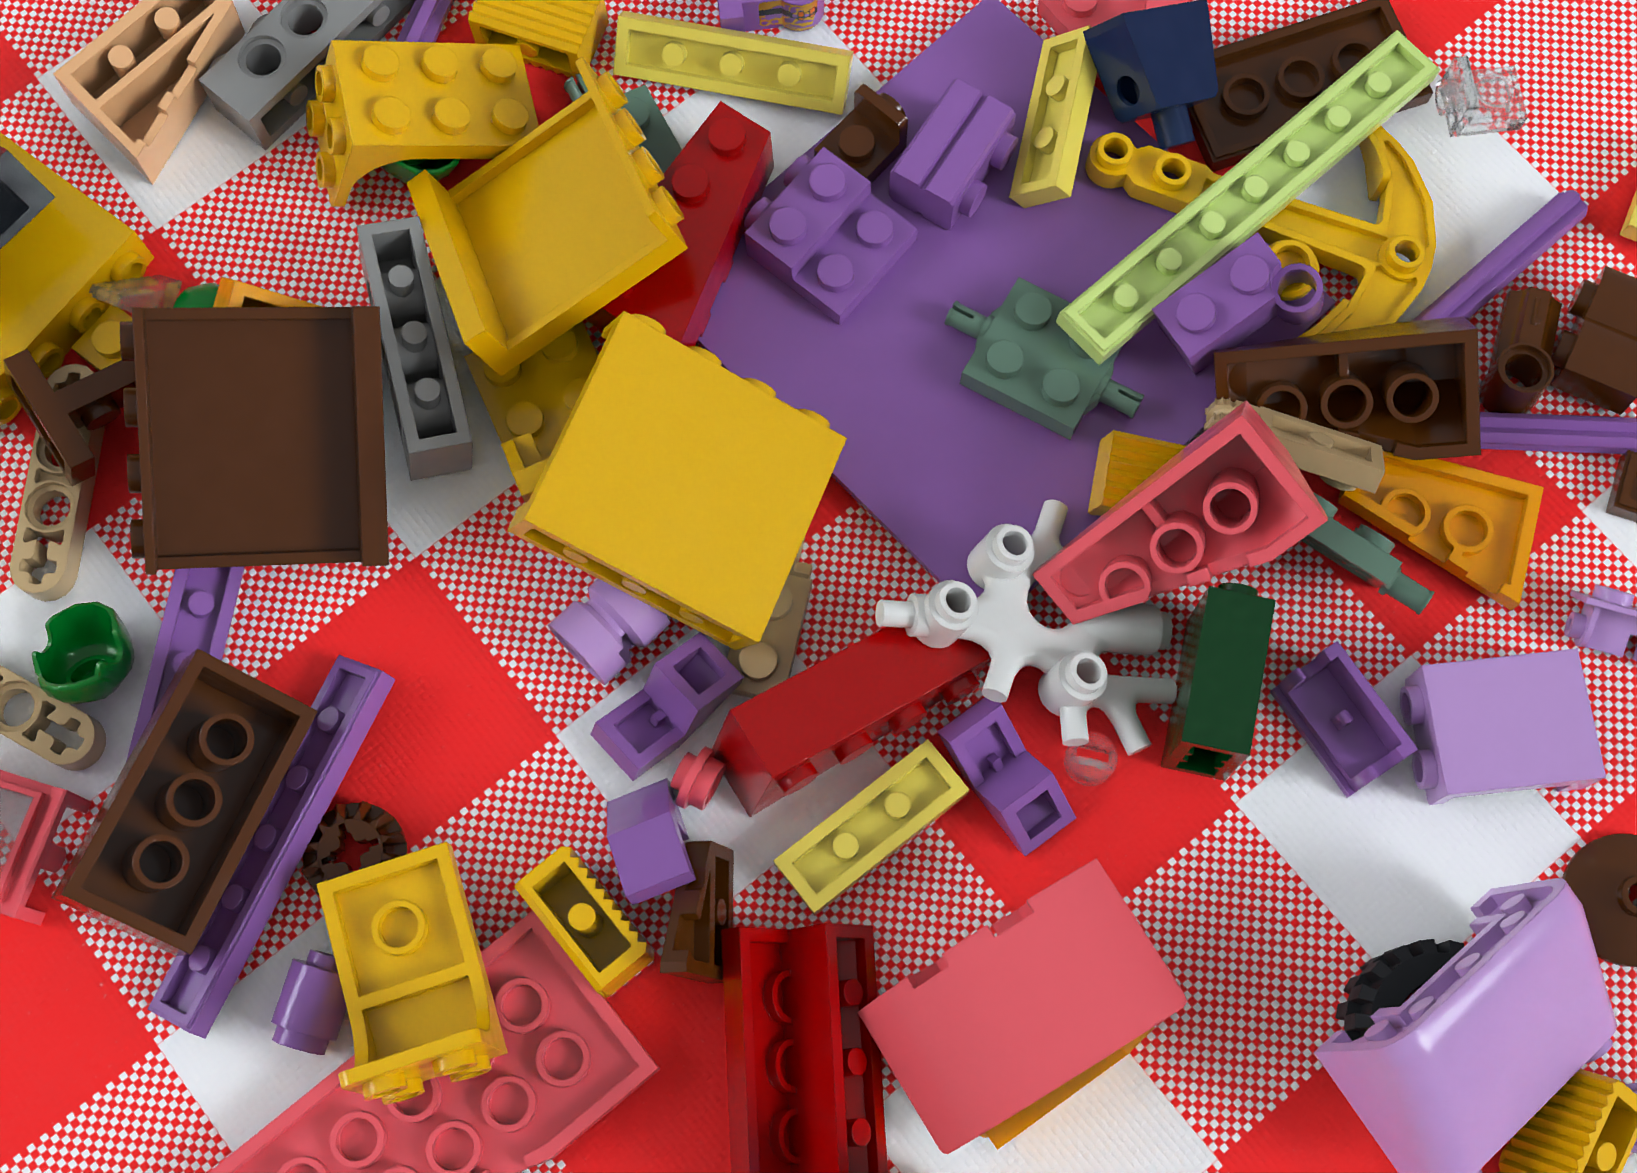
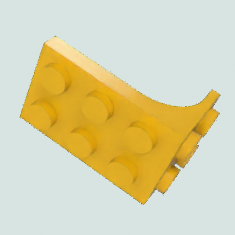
[306,40,539,207]
[316,841,508,1105]

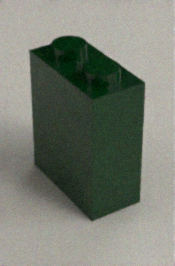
[1161,583,1276,781]

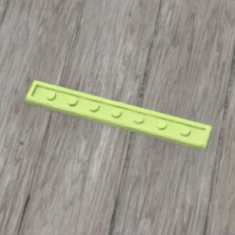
[1056,30,1441,365]

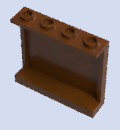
[120,306,389,575]

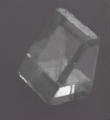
[89,275,182,313]

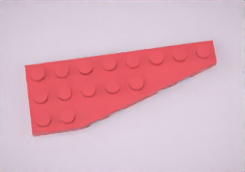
[208,910,660,1173]

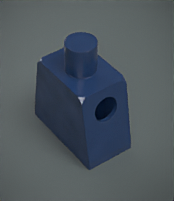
[1083,0,1218,150]

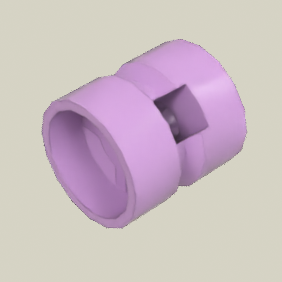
[547,579,671,685]

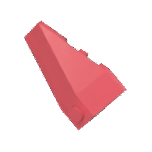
[1032,400,1328,625]

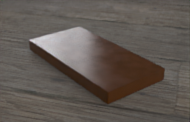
[1187,0,1433,172]

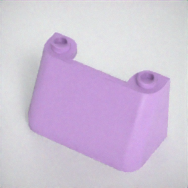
[1314,878,1617,1173]

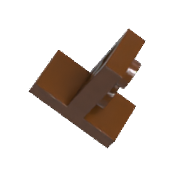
[3,349,136,486]

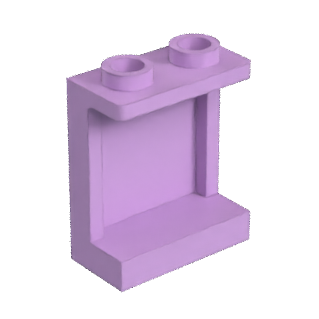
[1400,648,1606,805]

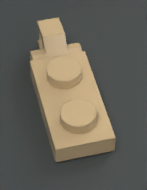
[727,537,813,698]

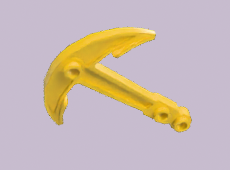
[1085,126,1436,338]

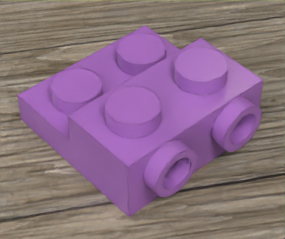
[744,147,918,325]

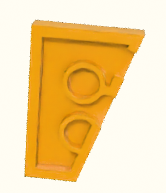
[1337,451,1544,611]

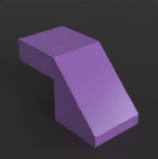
[590,632,744,781]
[938,697,1076,856]
[607,778,696,905]

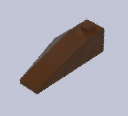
[1213,316,1481,460]

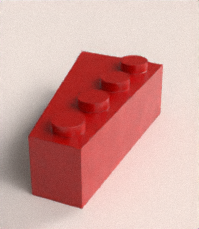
[585,101,774,347]
[712,627,991,817]

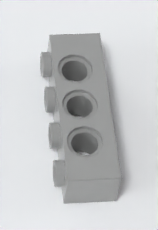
[198,0,415,151]
[357,216,473,481]

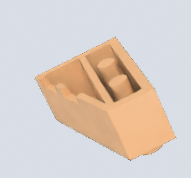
[53,0,245,185]

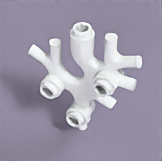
[875,499,1177,756]

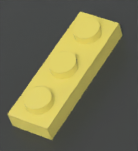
[1009,25,1097,208]
[773,739,970,916]

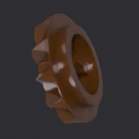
[301,801,407,895]

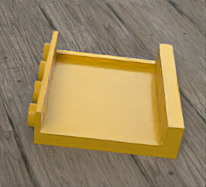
[407,57,688,377]
[0,132,155,426]
[507,311,847,650]

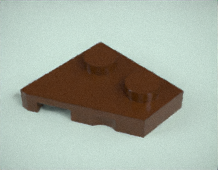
[660,841,734,984]

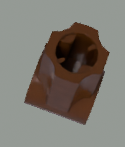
[1479,287,1562,414]

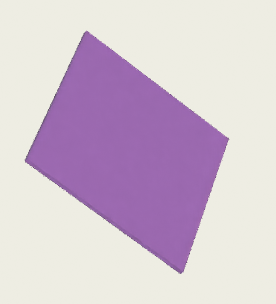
[697,0,1336,597]

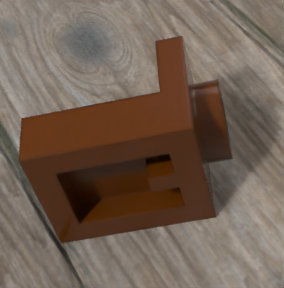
[814,84,908,184]

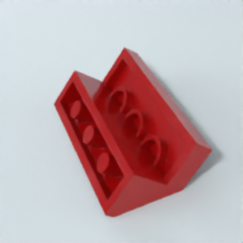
[721,923,888,1173]

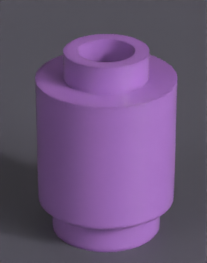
[271,949,347,1055]

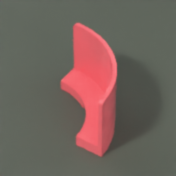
[857,858,1187,1154]

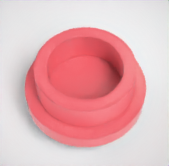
[670,746,727,811]

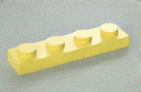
[613,11,854,115]

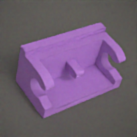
[1270,641,1418,798]

